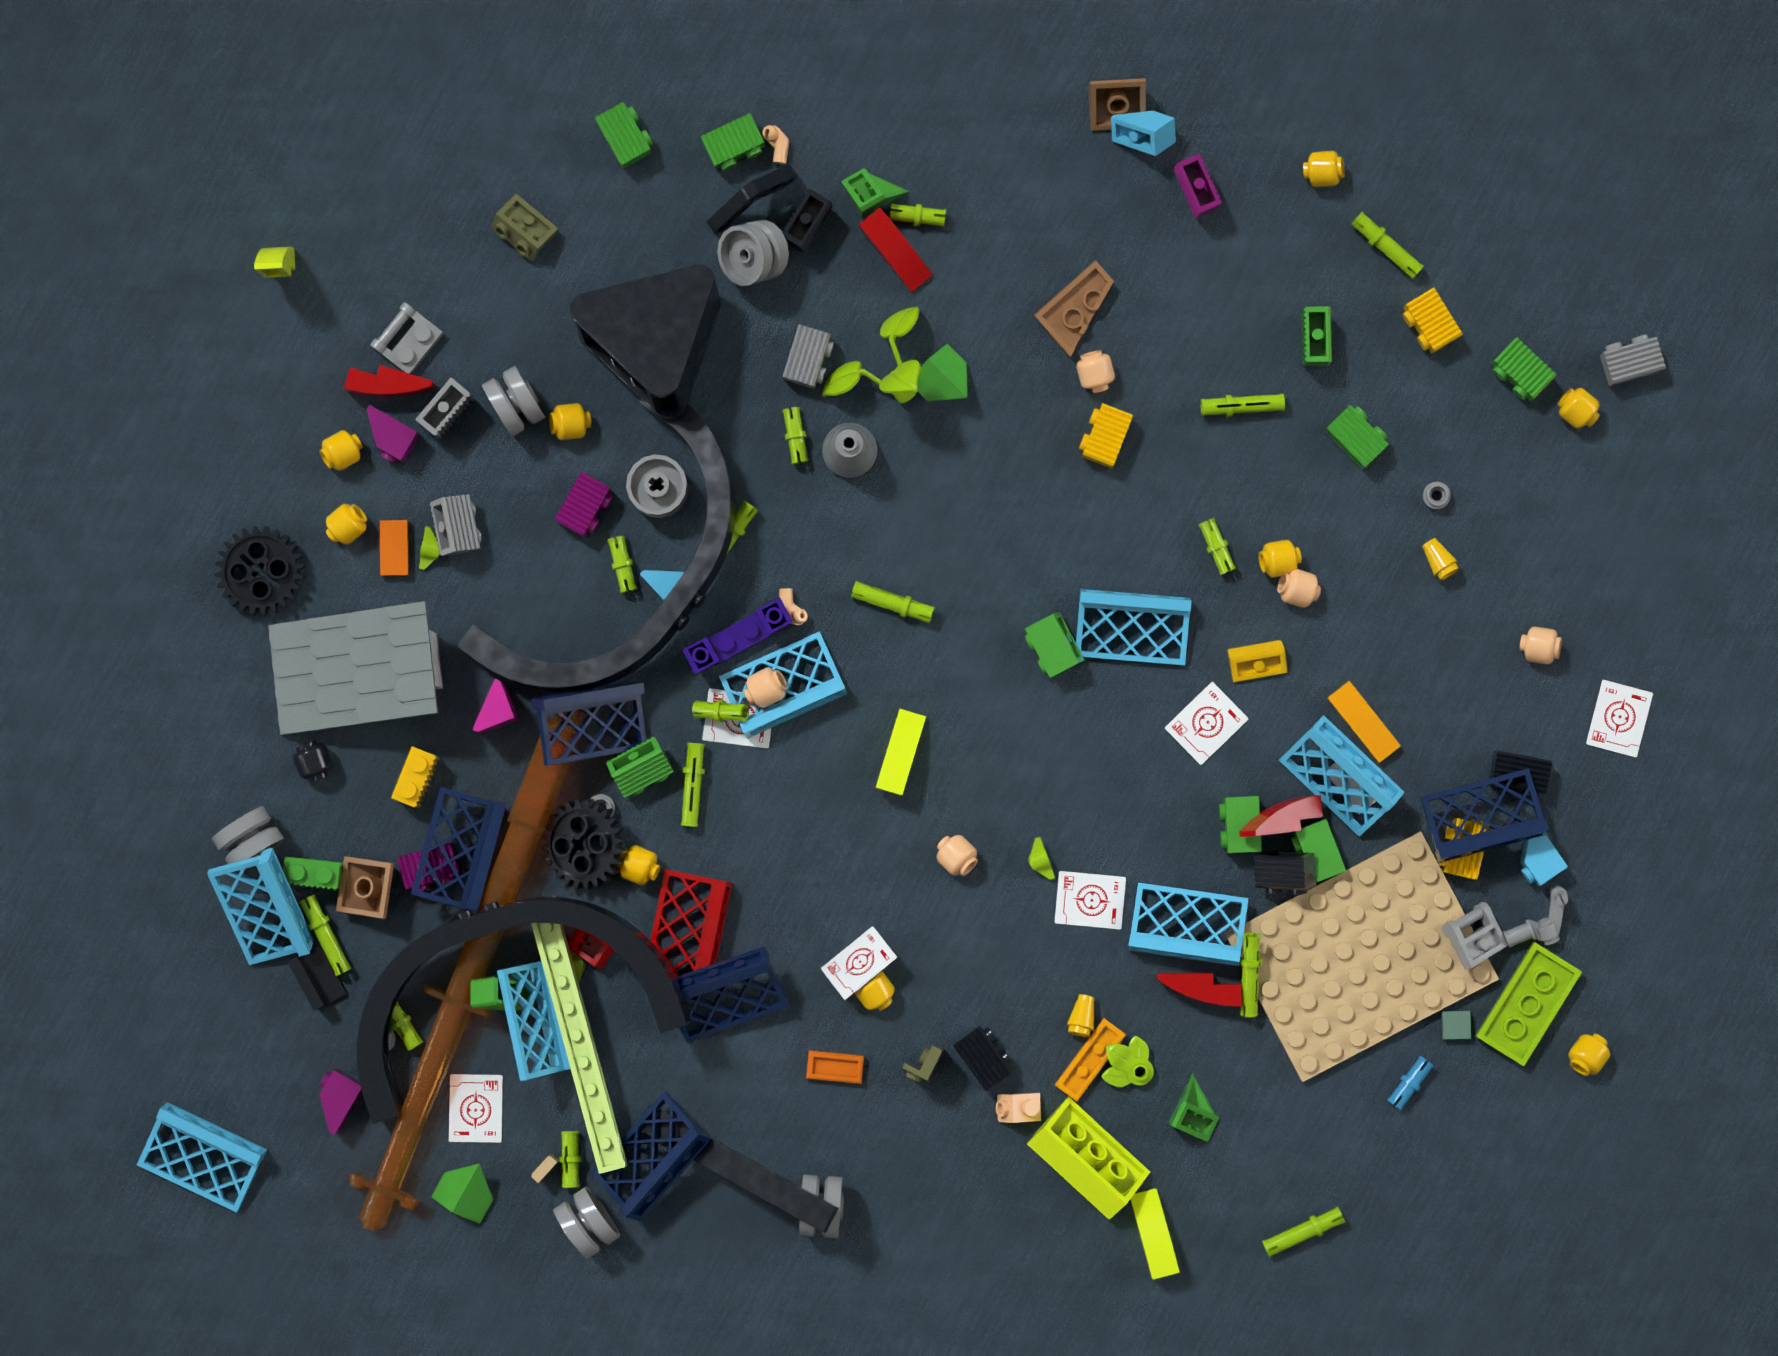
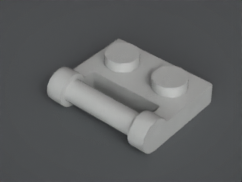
[370,302,444,374]
[1442,902,1508,969]

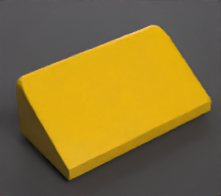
[1227,640,1288,683]

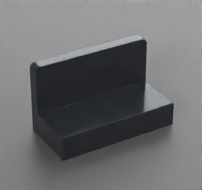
[287,946,346,1011]

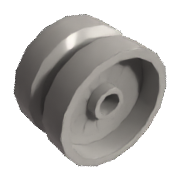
[717,220,789,286]
[482,366,546,437]
[626,454,689,519]
[212,806,285,864]
[799,1174,844,1238]
[553,1186,621,1259]

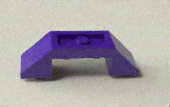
[682,597,793,675]

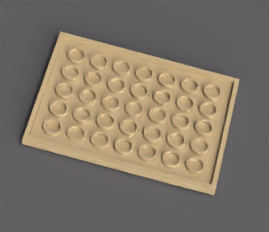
[1224,831,1499,1082]

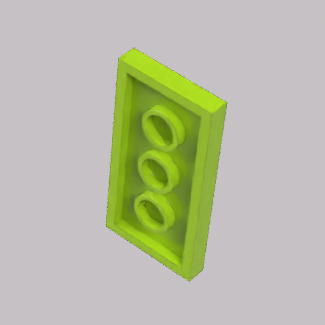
[1475,942,1582,1066]

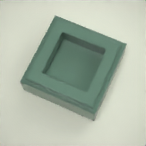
[1441,1010,1471,1039]

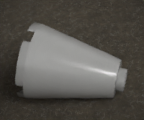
[822,423,877,478]

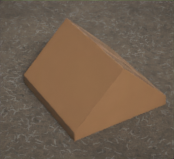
[1088,78,1146,131]
[336,856,394,919]

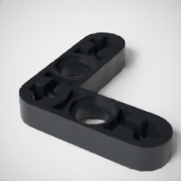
[706,164,798,234]

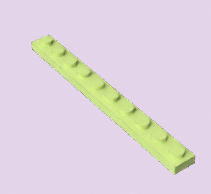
[531,896,628,1174]

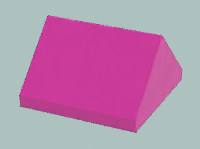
[472,679,520,734]

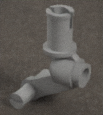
[1503,885,1568,948]

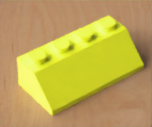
[1027,1096,1150,1220]

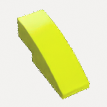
[254,247,295,278]
[876,709,926,796]
[1130,1188,1180,1279]

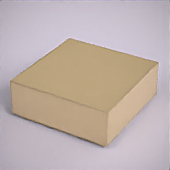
[531,1154,559,1183]

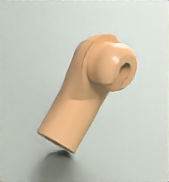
[762,125,789,165]
[779,588,808,625]

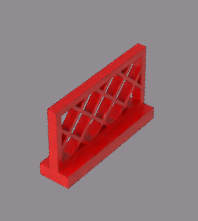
[650,869,732,977]

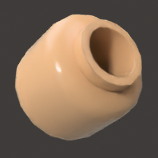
[1076,350,1115,393]
[1277,569,1321,608]
[1520,626,1562,665]
[744,667,787,708]
[937,835,978,876]

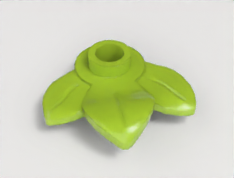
[1101,1036,1154,1087]

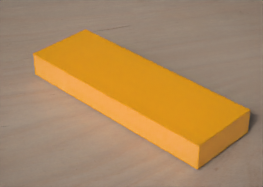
[1327,681,1401,763]
[1054,1018,1126,1101]

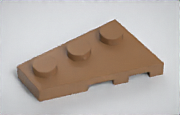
[1033,261,1114,357]

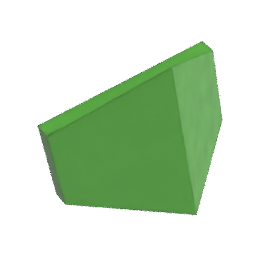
[841,168,910,218]
[918,344,967,402]
[1169,1073,1219,1142]
[431,1163,494,1223]

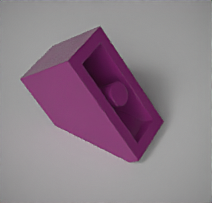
[367,405,420,464]
[319,1069,362,1135]

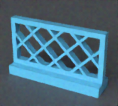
[1076,589,1192,665]
[719,631,847,739]
[1279,715,1405,837]
[207,848,314,965]
[1129,882,1249,966]
[497,961,571,1081]
[137,1102,267,1213]

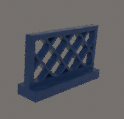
[532,682,646,766]
[1420,768,1549,864]
[410,787,506,913]
[676,946,790,1042]
[592,1091,712,1221]

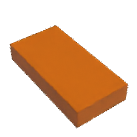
[380,520,409,576]
[806,1050,864,1084]

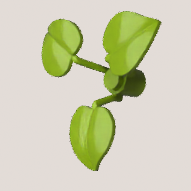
[822,306,921,403]

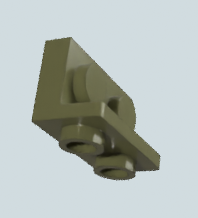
[491,194,558,261]
[902,1044,944,1083]

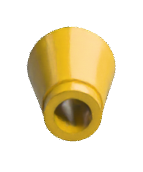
[1422,538,1459,581]
[1067,994,1095,1037]

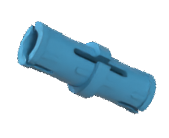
[1387,1056,1434,1111]

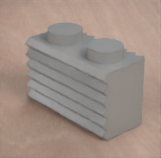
[783,324,834,389]
[1600,334,1666,386]
[415,378,474,439]
[430,494,481,556]

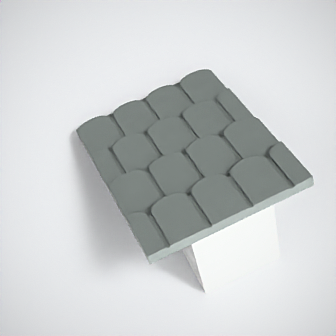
[268,601,443,735]

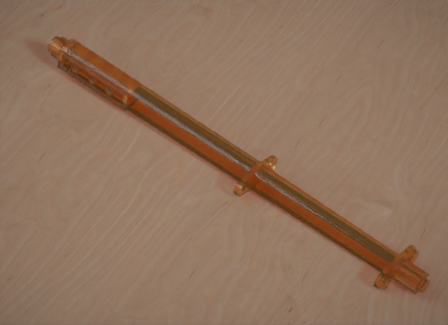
[348,709,583,1231]

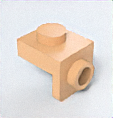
[996,1093,1041,1123]

